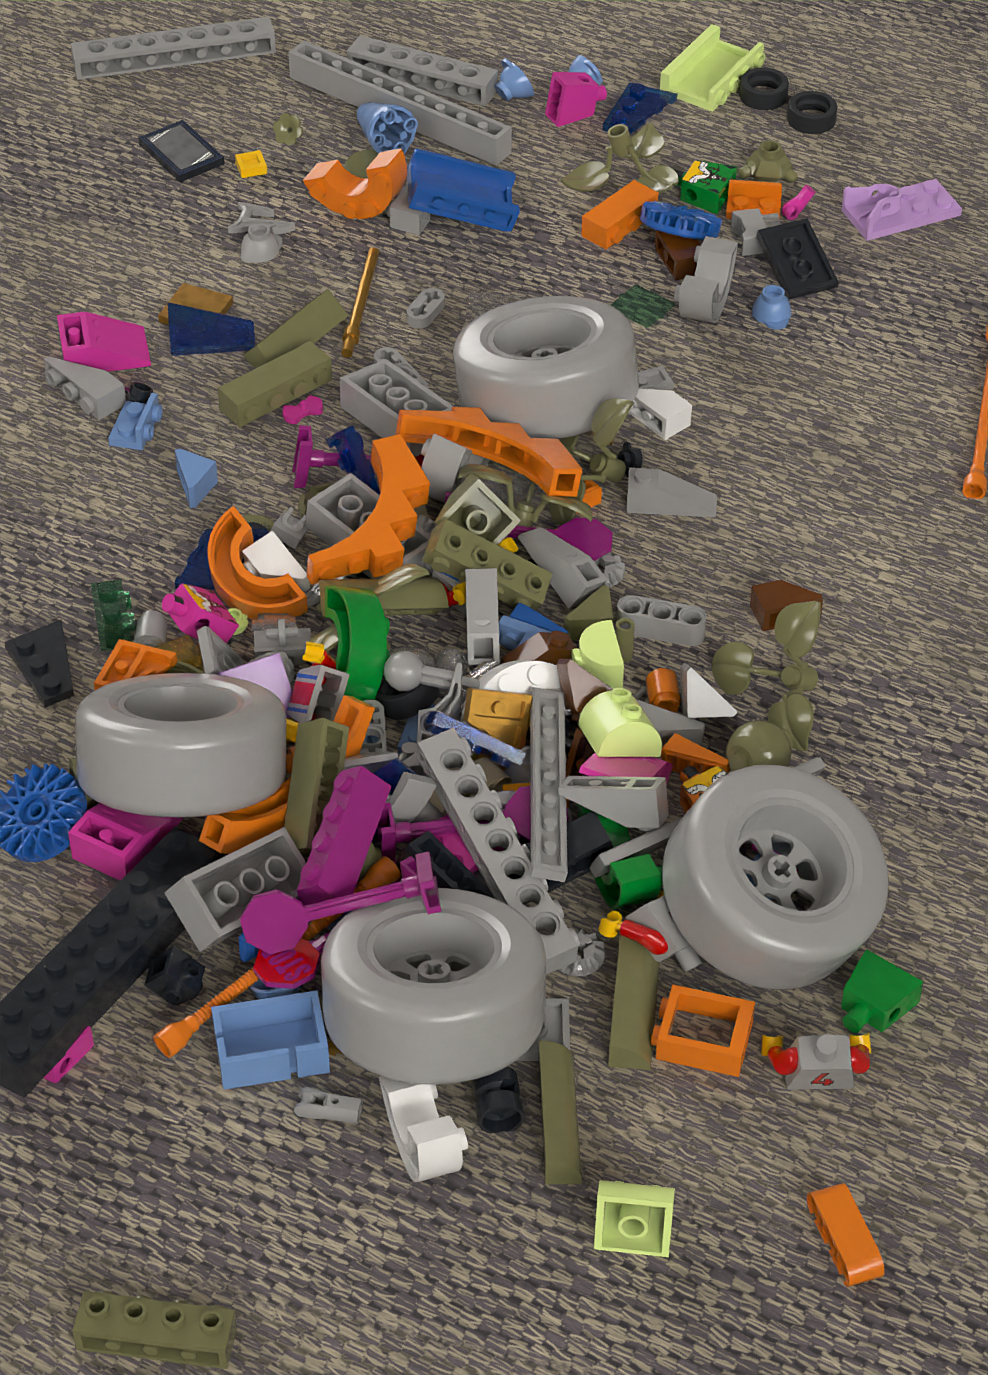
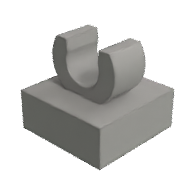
[270,507,308,549]

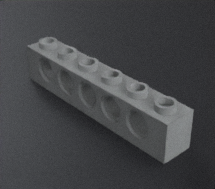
[347,35,498,106]

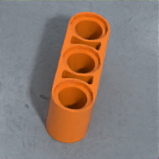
[807,1183,885,1287]

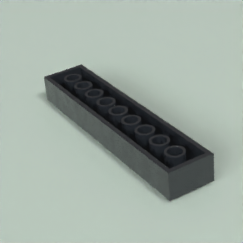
[0,827,229,1098]

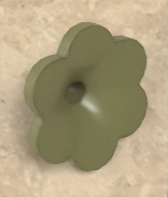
[273,113,303,146]

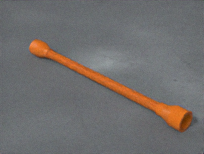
[962,325,988,499]
[153,856,401,1058]

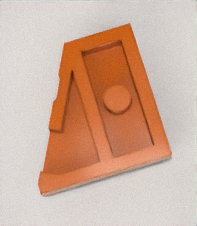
[94,639,178,690]

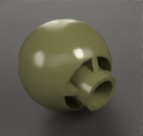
[726,720,793,771]

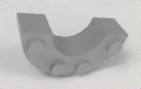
[674,236,738,323]
[421,434,490,504]

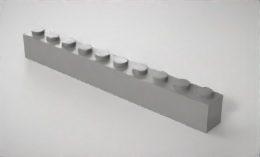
[289,40,512,166]

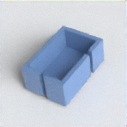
[211,990,330,1090]

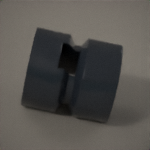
[472,1066,525,1134]

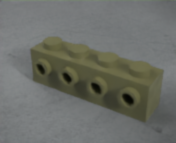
[217,341,332,428]
[422,519,553,610]
[72,1290,237,1369]

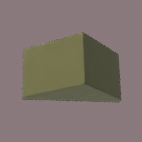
[564,585,614,641]

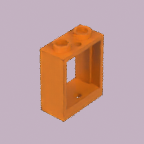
[651,984,755,1077]

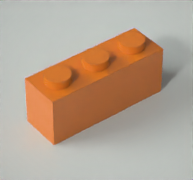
[581,180,659,249]

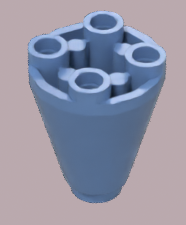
[357,102,418,154]

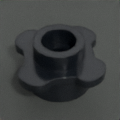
[125,382,153,404]
[617,442,643,477]

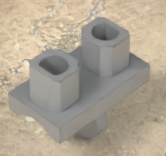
[254,619,311,665]

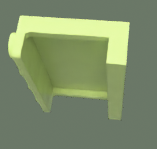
[660,24,765,112]

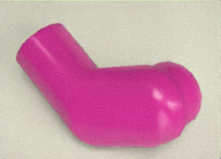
[782,184,816,220]

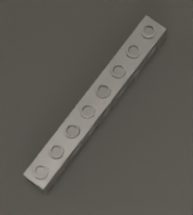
[70,17,276,80]
[417,728,580,975]

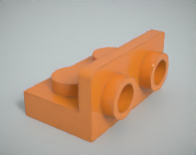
[726,180,782,220]

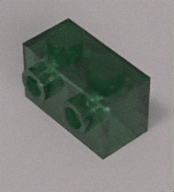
[90,579,136,651]

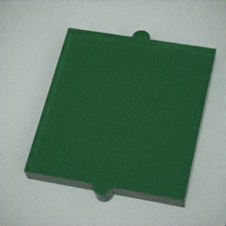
[611,284,675,328]

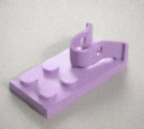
[842,179,962,241]

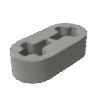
[406,288,445,328]

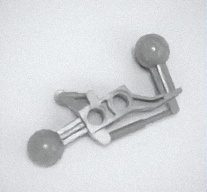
[384,651,480,823]

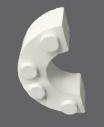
[461,660,571,744]
[379,1076,468,1182]

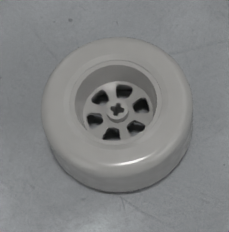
[453,296,639,439]
[75,673,286,817]
[662,764,889,990]
[321,888,546,1085]

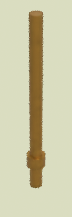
[341,247,379,358]

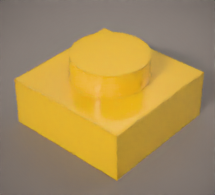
[235,150,267,178]

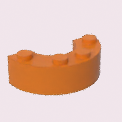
[303,148,407,219]
[208,506,308,622]

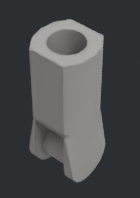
[294,1087,363,1124]

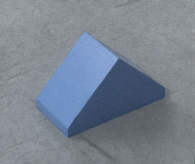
[175,449,218,508]

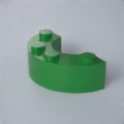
[325,585,390,701]
[577,803,663,909]

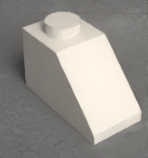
[629,389,692,440]
[242,531,310,592]

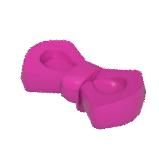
[282,395,324,424]

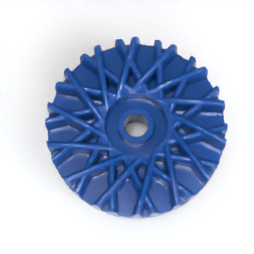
[640,201,722,240]
[0,764,87,862]

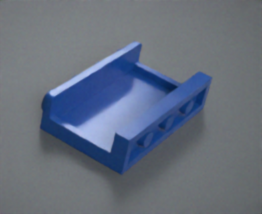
[407,148,520,232]

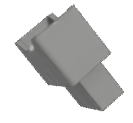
[731,208,781,256]

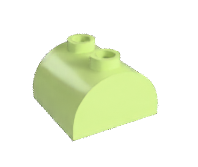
[571,620,624,689]
[578,688,662,757]
[594,1180,675,1257]

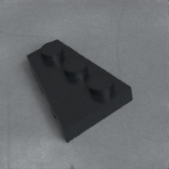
[4,620,74,708]

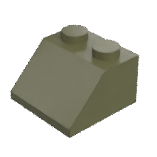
[435,473,521,545]

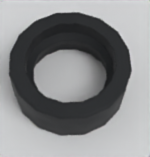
[739,67,789,110]
[787,91,838,134]
[376,678,440,720]

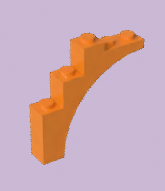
[395,407,582,497]
[307,434,430,585]
[199,695,375,854]

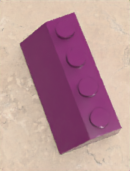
[297,766,391,906]

